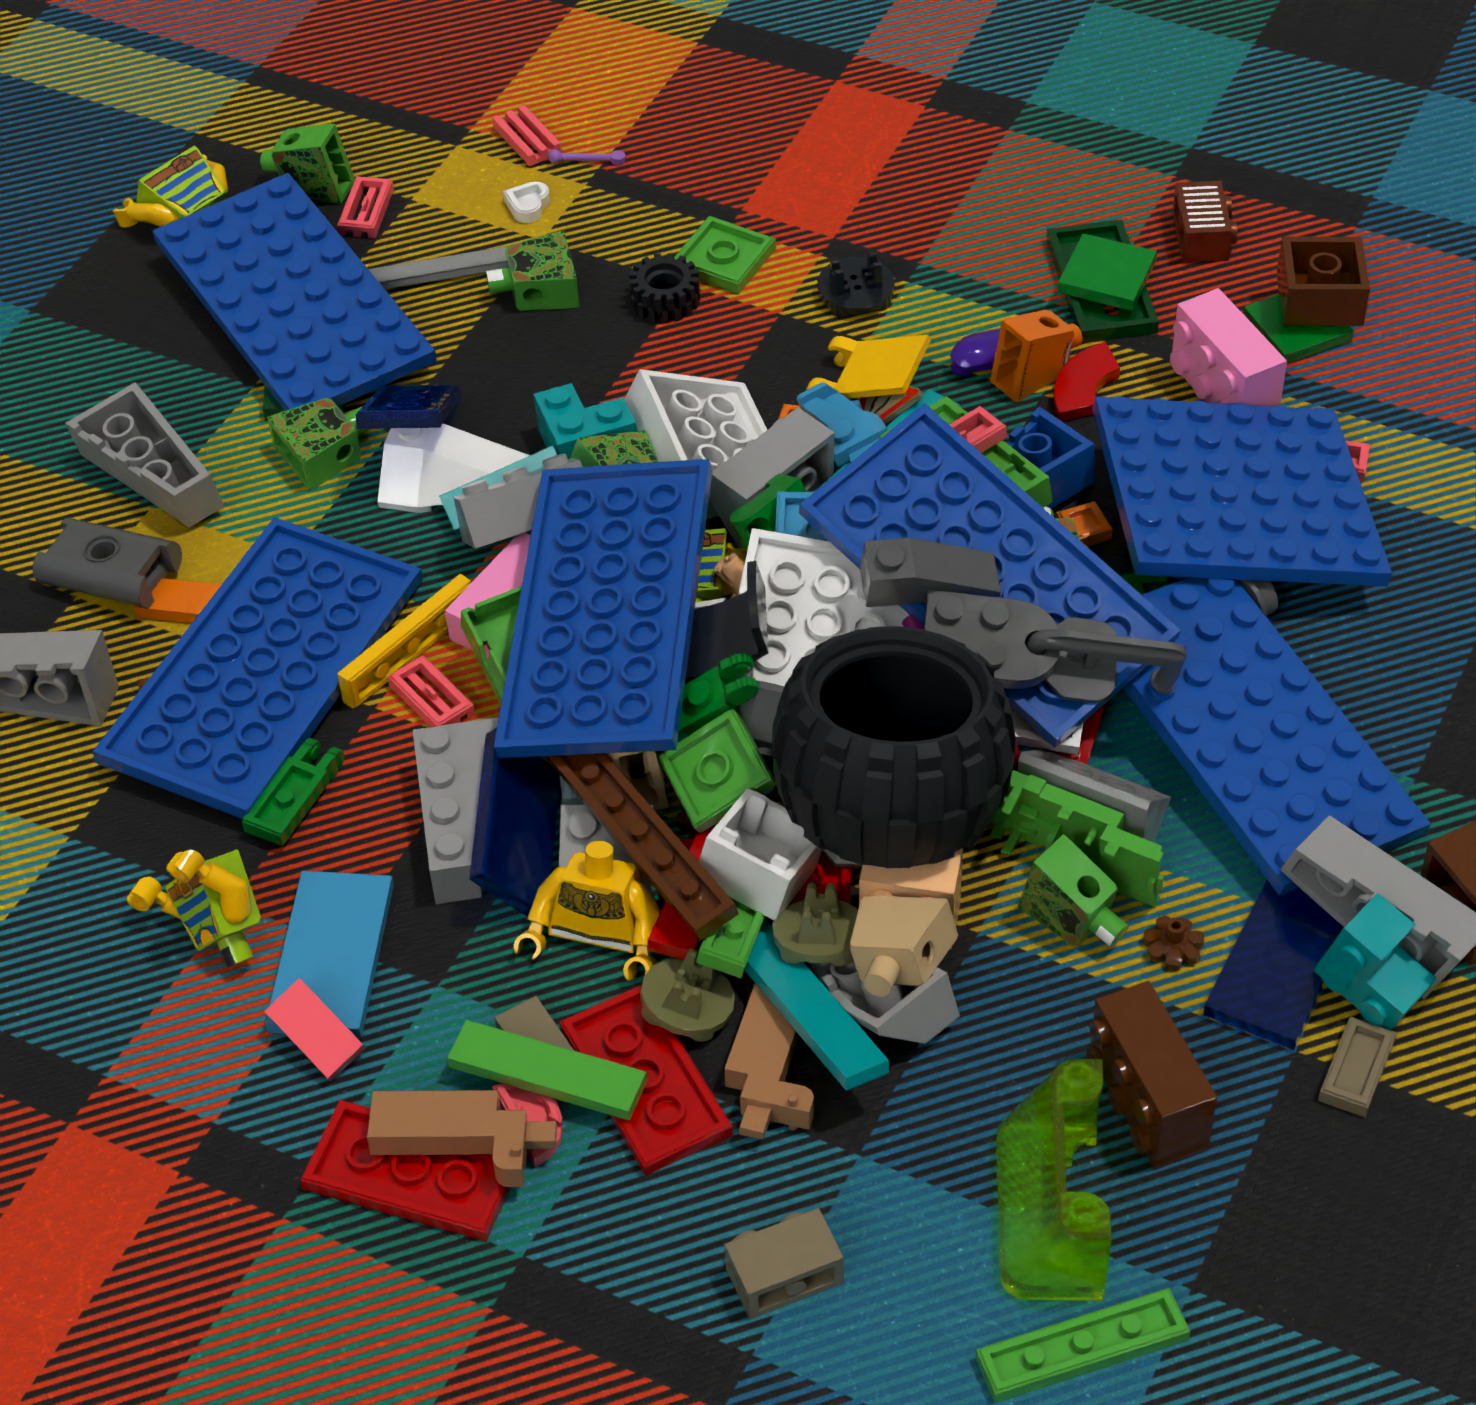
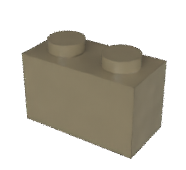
[724,1208,844,1320]

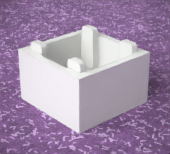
[699,788,822,921]

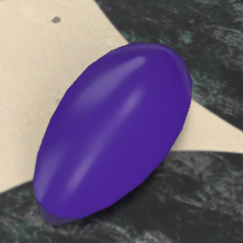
[950,328,1001,377]

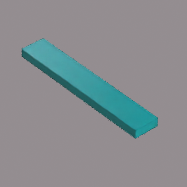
[745,918,889,1091]

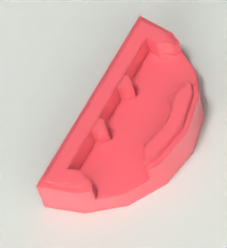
[492,1083,563,1168]

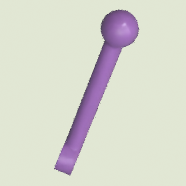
[548,149,625,166]

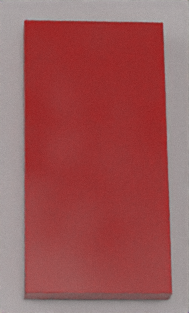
[559,985,733,1176]
[300,1100,510,1242]

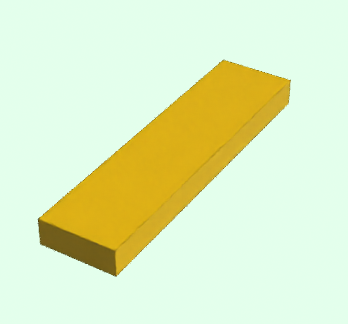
[337,574,471,709]

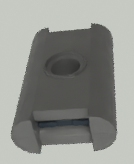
[33,518,182,608]

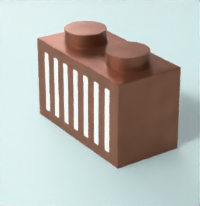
[1173,181,1238,263]

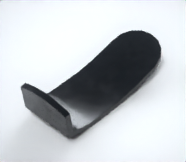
[685,561,769,684]

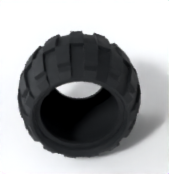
[772,626,1016,868]

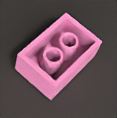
[1170,288,1287,406]

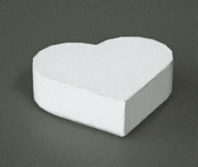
[503,182,550,223]

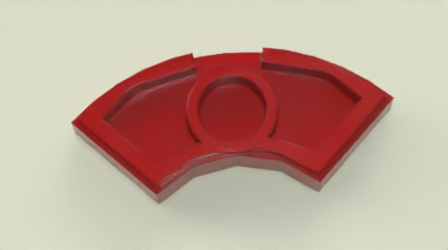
[1053,342,1120,422]

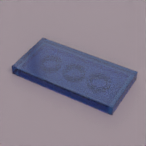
[356,385,460,429]
[469,728,560,917]
[1203,880,1344,1050]

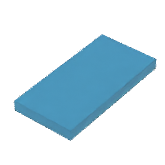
[265,871,394,1039]

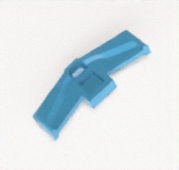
[796,382,888,467]

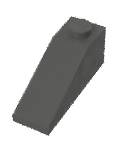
[860,538,1001,607]

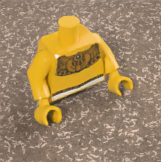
[514,841,660,981]

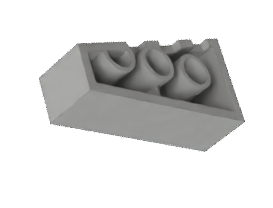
[65,382,225,528]
[0,630,119,726]
[413,717,505,904]
[1280,815,1476,999]

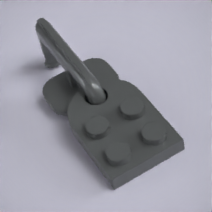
[924,589,1187,703]

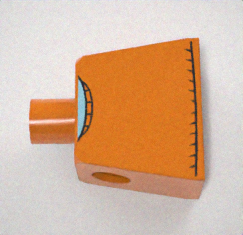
[990,310,1083,402]

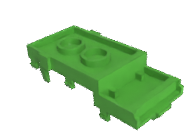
[990,770,1164,907]

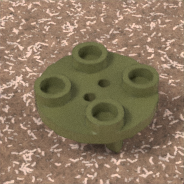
[772,882,858,966]
[640,948,735,1042]

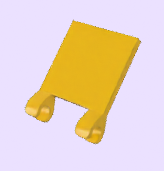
[806,335,931,399]

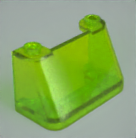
[996,1059,1111,1301]

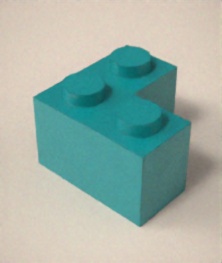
[533,383,637,459]
[1313,893,1437,1030]

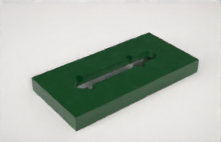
[1046,219,1159,343]

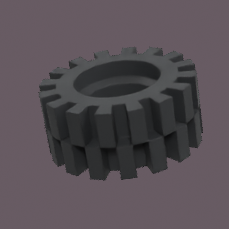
[629,253,700,323]

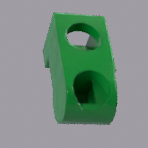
[730,474,807,550]

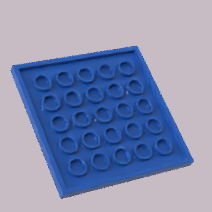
[1092,396,1392,586]

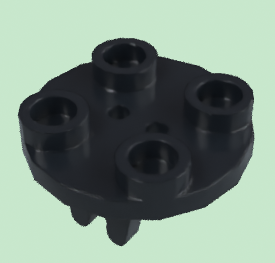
[817,251,895,318]

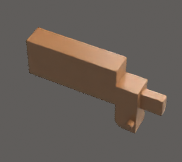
[725,983,814,1140]
[367,1090,557,1187]

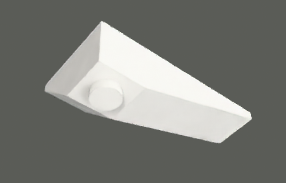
[377,415,530,513]

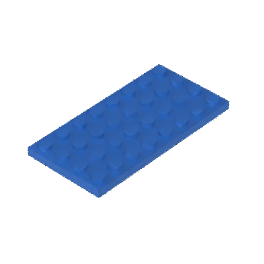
[153,173,437,411]
[799,403,1181,748]
[494,459,713,758]
[93,517,422,819]
[1123,577,1431,896]

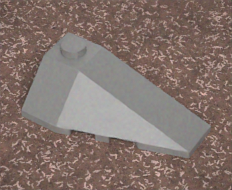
[807,961,960,1044]

